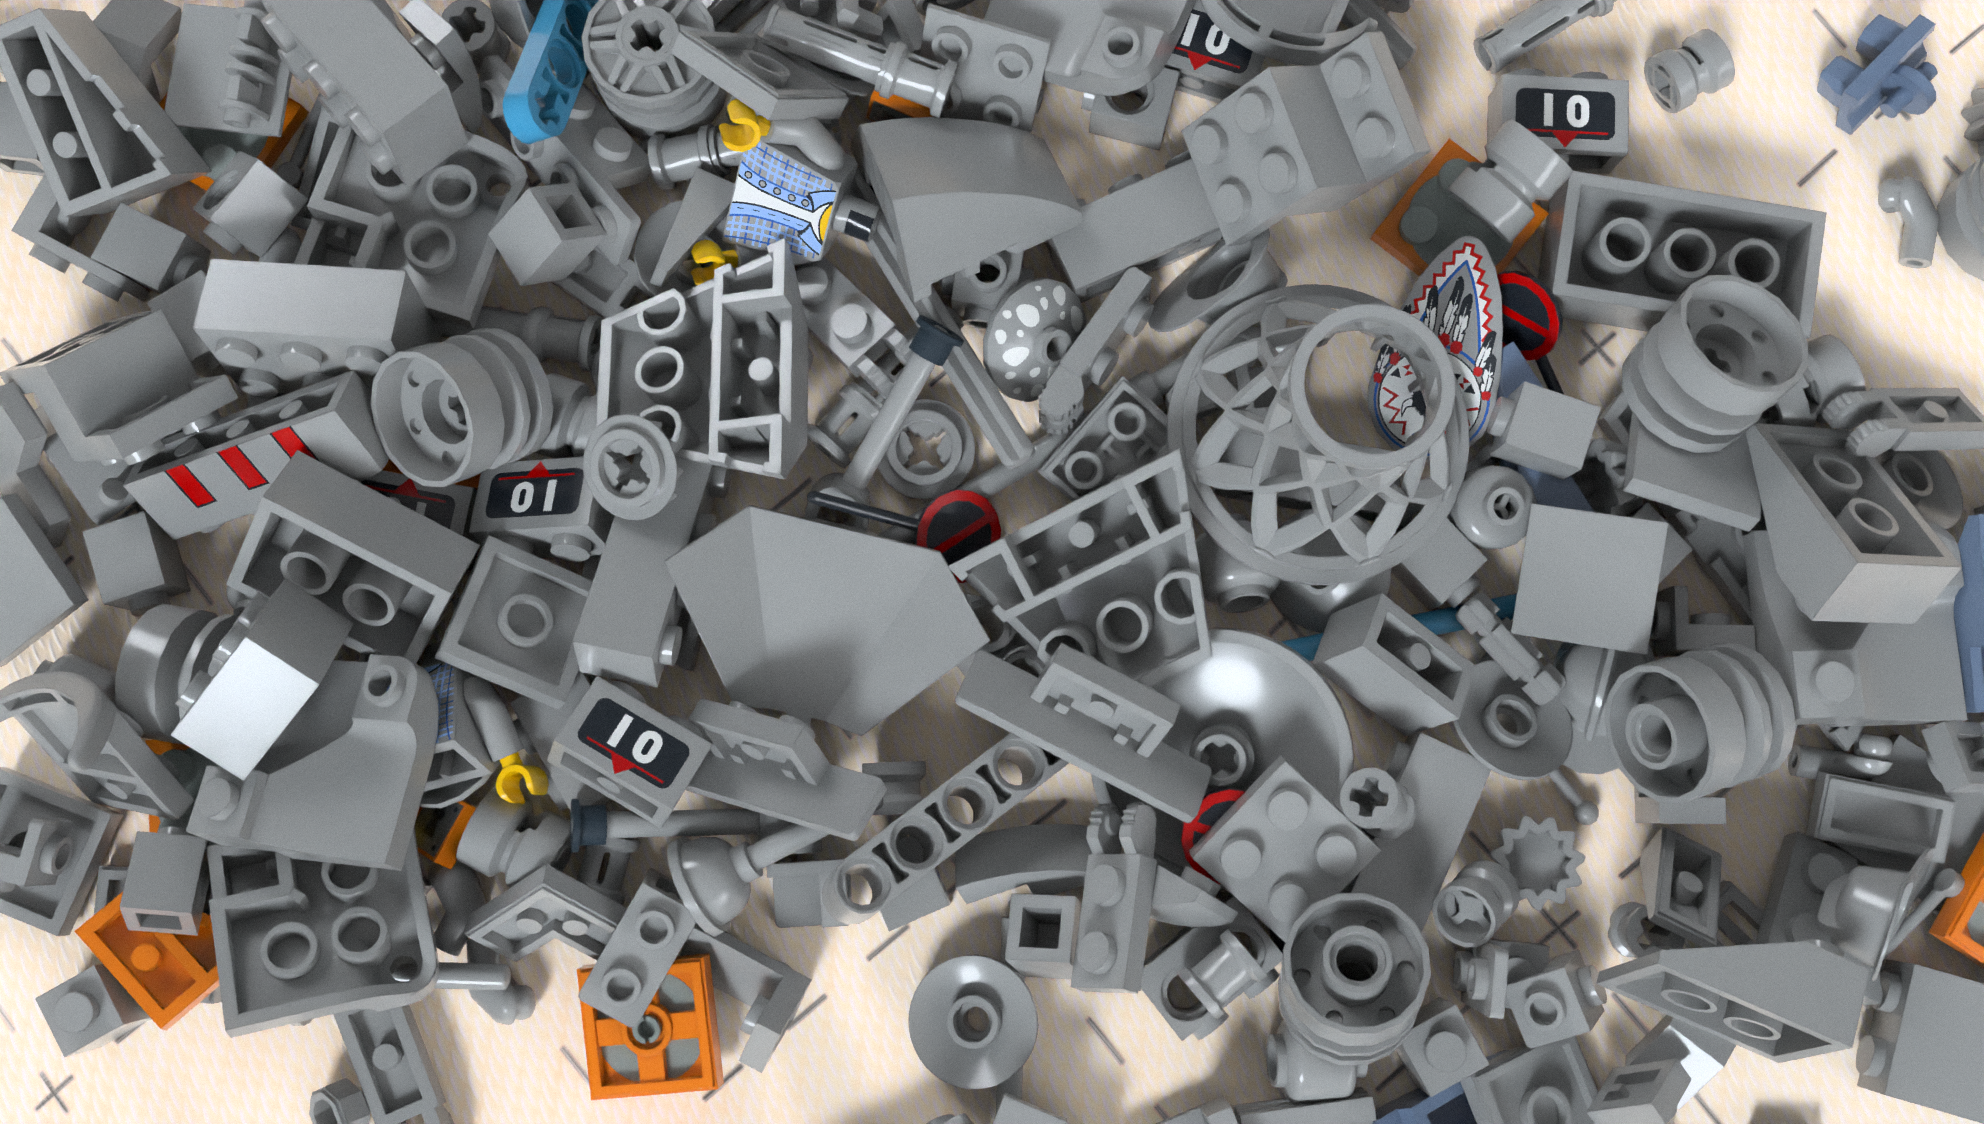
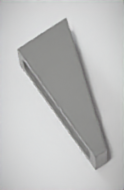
[650,167,735,287]

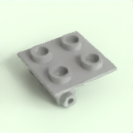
[164,0,292,137]
[919,3,1051,133]

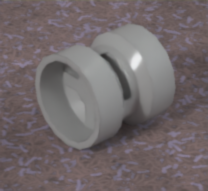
[1644,29,1735,113]
[1432,860,1520,947]

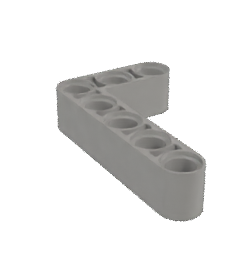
[822,596,1069,924]

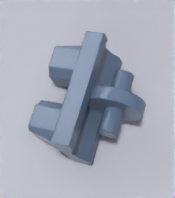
[1817,14,1938,135]

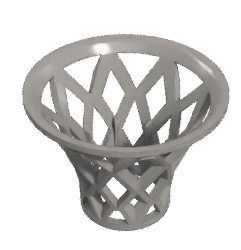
[1166,284,1469,585]

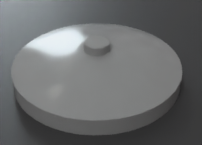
[1091,627,1354,891]

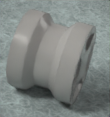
[862,761,926,815]

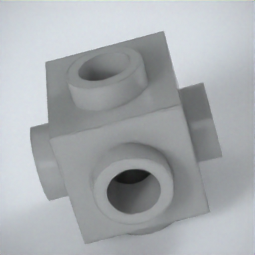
[941,250,1034,330]

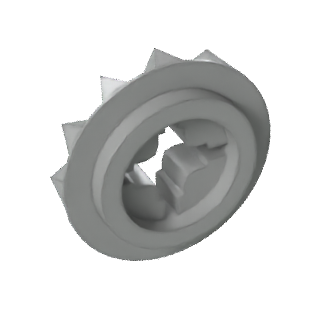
[878,399,975,499]
[583,413,685,520]

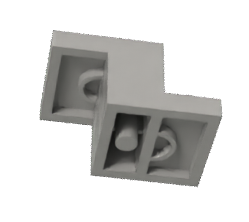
[1181,32,1431,246]
[0,309,238,467]

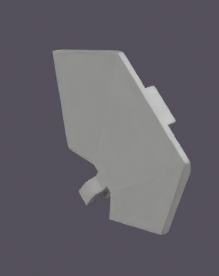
[664,505,990,736]

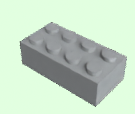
[1538,170,1827,339]

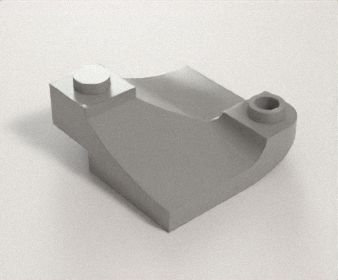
[984,0,1196,96]
[294,124,531,329]
[1743,522,1968,727]
[186,654,439,871]
[206,828,440,1038]

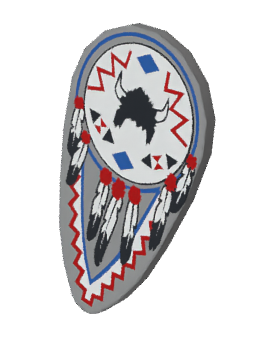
[1367,235,1503,460]

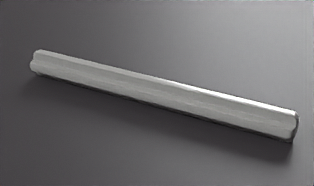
[850,167,1036,470]

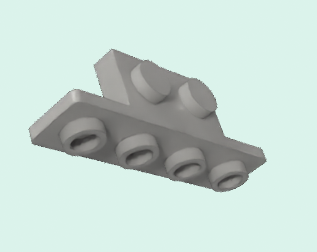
[478,54,651,265]
[955,642,1212,823]
[686,698,887,841]

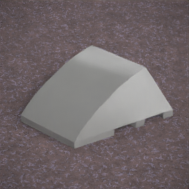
[850,117,1083,303]
[596,238,809,480]
[948,448,1213,687]

